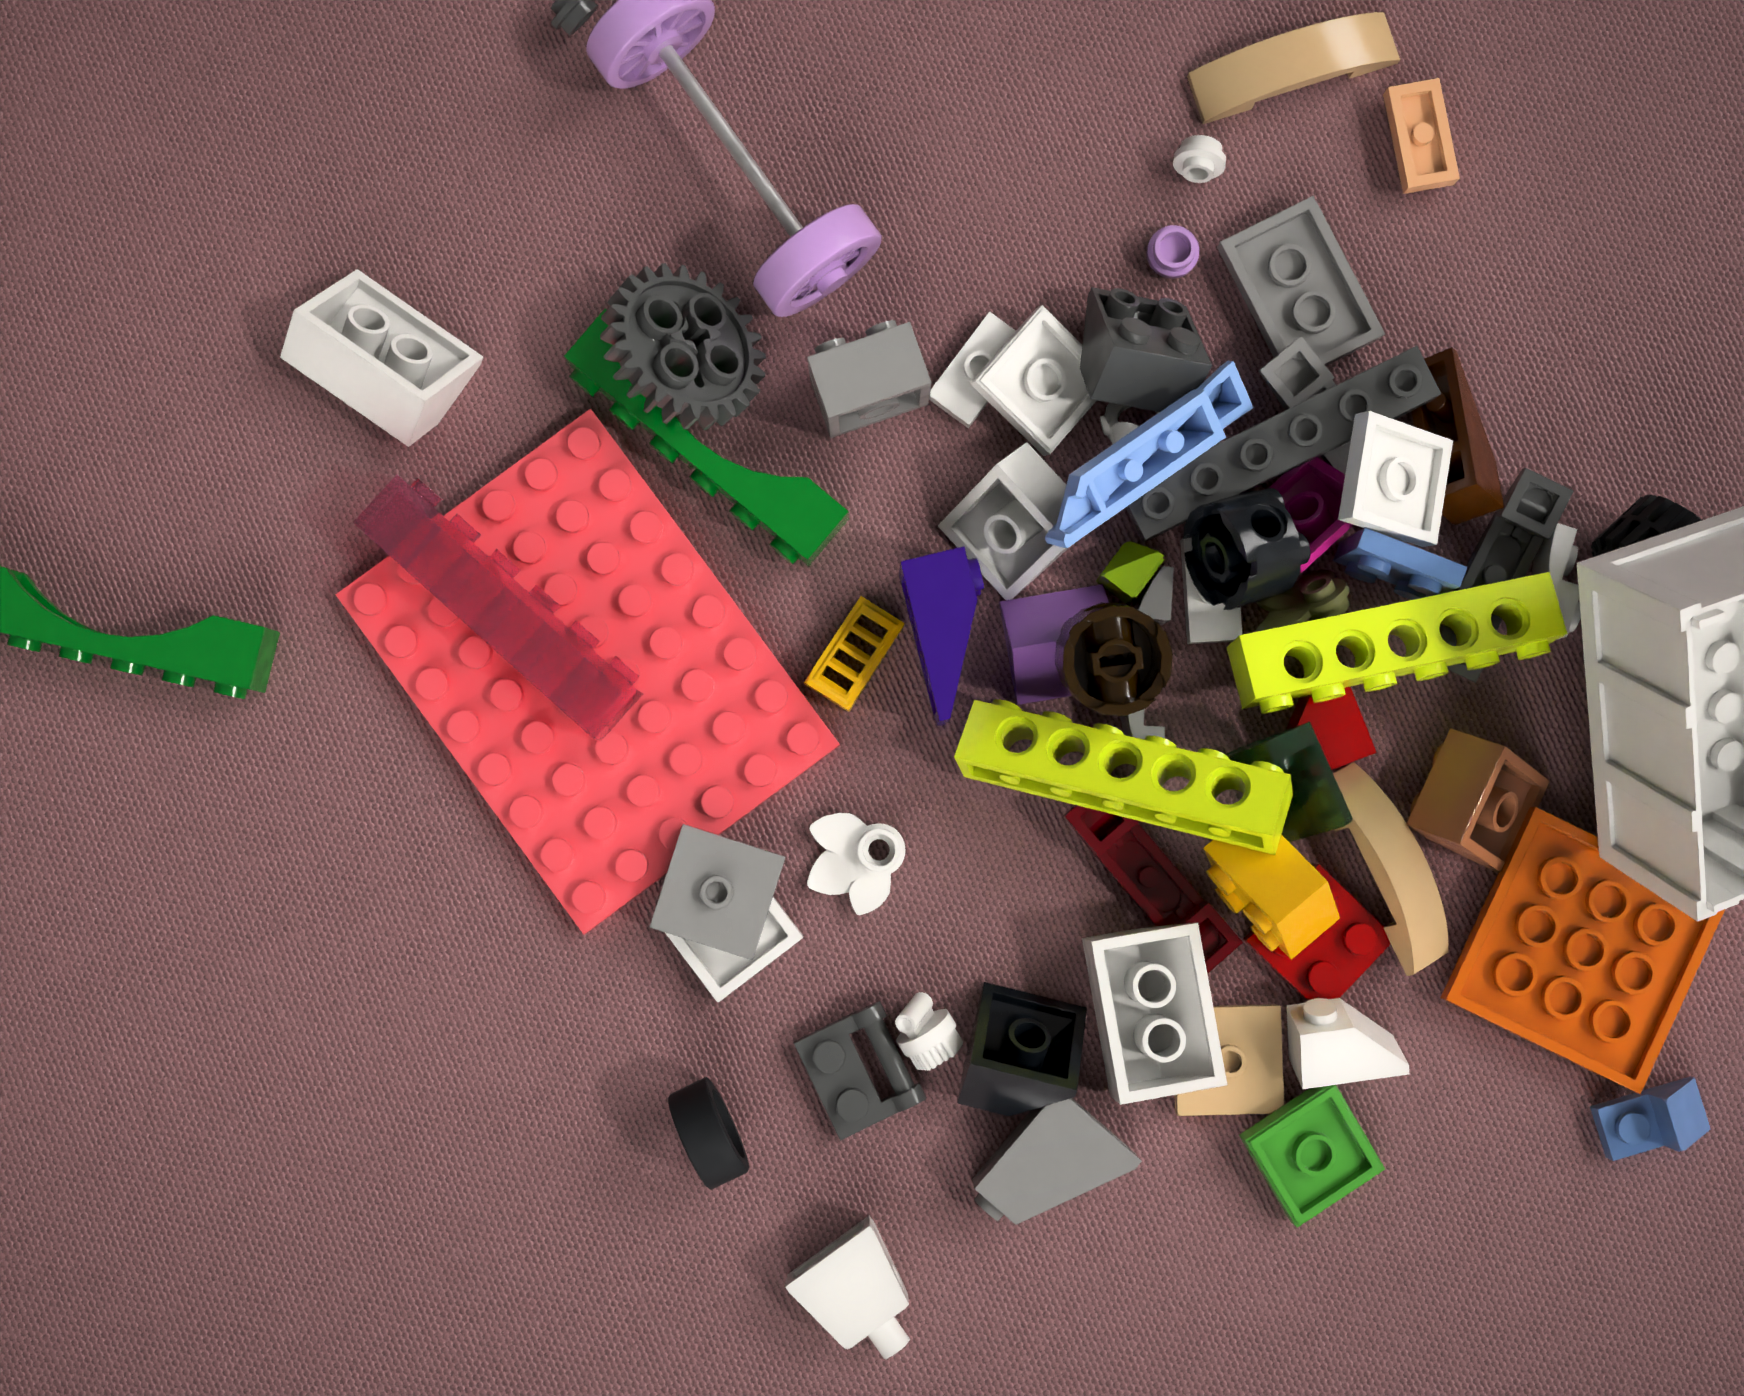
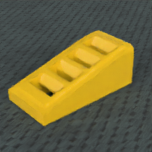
[804,596,905,712]

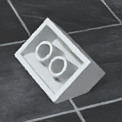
[280,269,484,447]
[1082,922,1227,1105]

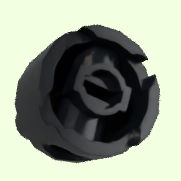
[1183,488,1311,610]

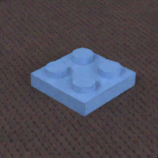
[1333,528,1467,600]

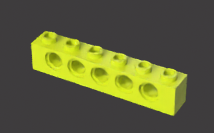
[1226,572,1568,714]
[954,699,1293,855]

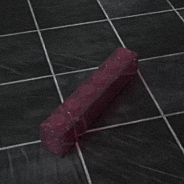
[353,475,643,741]

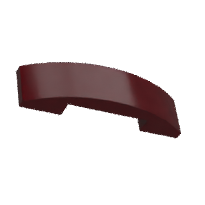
[1063,805,1243,974]

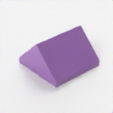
[999,584,1109,705]

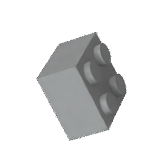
[807,320,932,439]

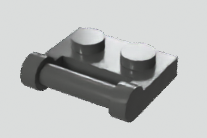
[794,1001,927,1141]

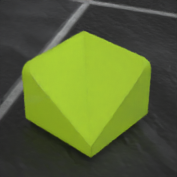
[1096,542,1164,604]

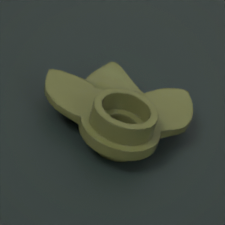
[1255,569,1350,632]

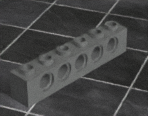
[1126,346,1441,543]

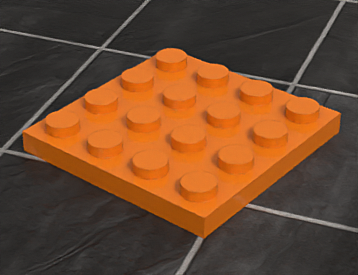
[1440,807,1725,1094]

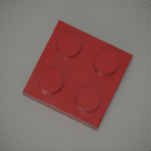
[1242,864,1391,1001]

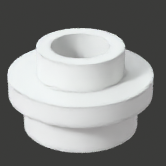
[1173,135,1226,183]

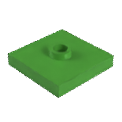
[1239,1085,1385,1228]

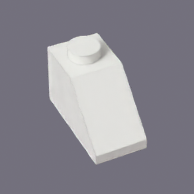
[1287,998,1409,1089]

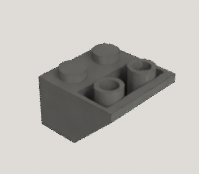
[1080,287,1212,412]

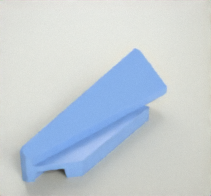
[1045,361,1254,548]

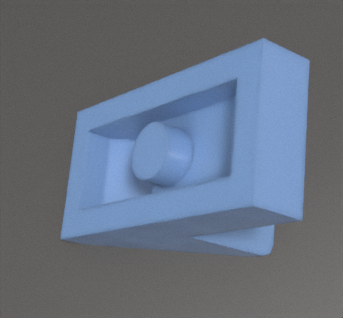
[1590,1076,1711,1161]

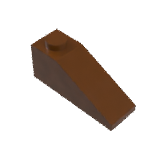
[1411,347,1504,525]

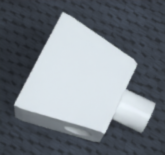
[785,1215,910,1359]

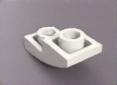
[1532,523,1581,640]

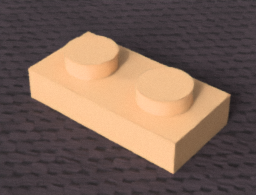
[1383,78,1460,194]

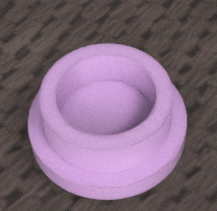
[1146,225,1199,279]

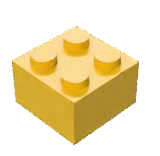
[1203,834,1340,960]

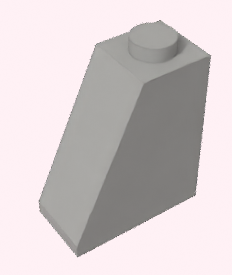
[972,1098,1142,1225]

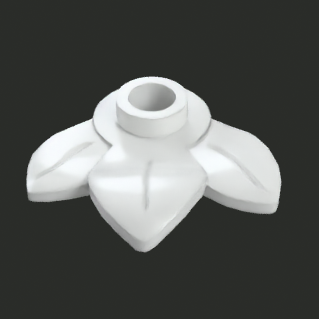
[807,813,905,915]

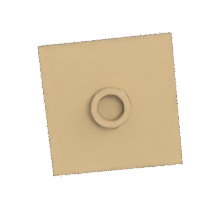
[1174,1004,1284,1116]

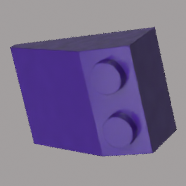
[899,546,984,726]

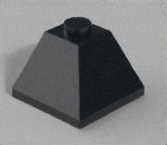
[957,982,1087,1116]

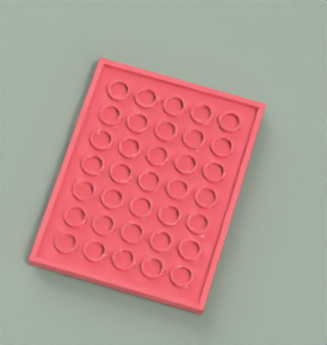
[335,408,840,935]

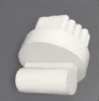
[895,992,963,1071]

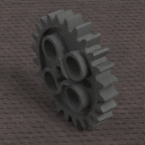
[600,263,766,430]

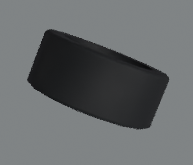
[668,1077,749,1190]

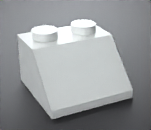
[938,442,1069,600]

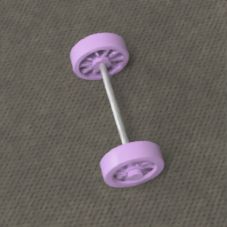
[586,0,882,317]

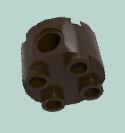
[1055,602,1173,716]

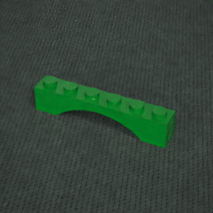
[564,308,849,566]
[0,567,280,699]

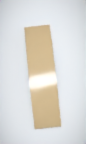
[1187,12,1400,124]
[1312,762,1449,976]

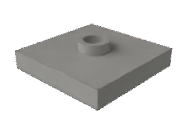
[650,824,786,960]

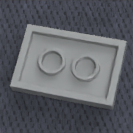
[1217,196,1385,366]

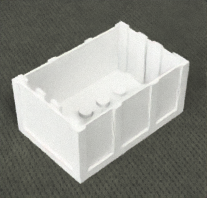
[1577,506,1744,922]

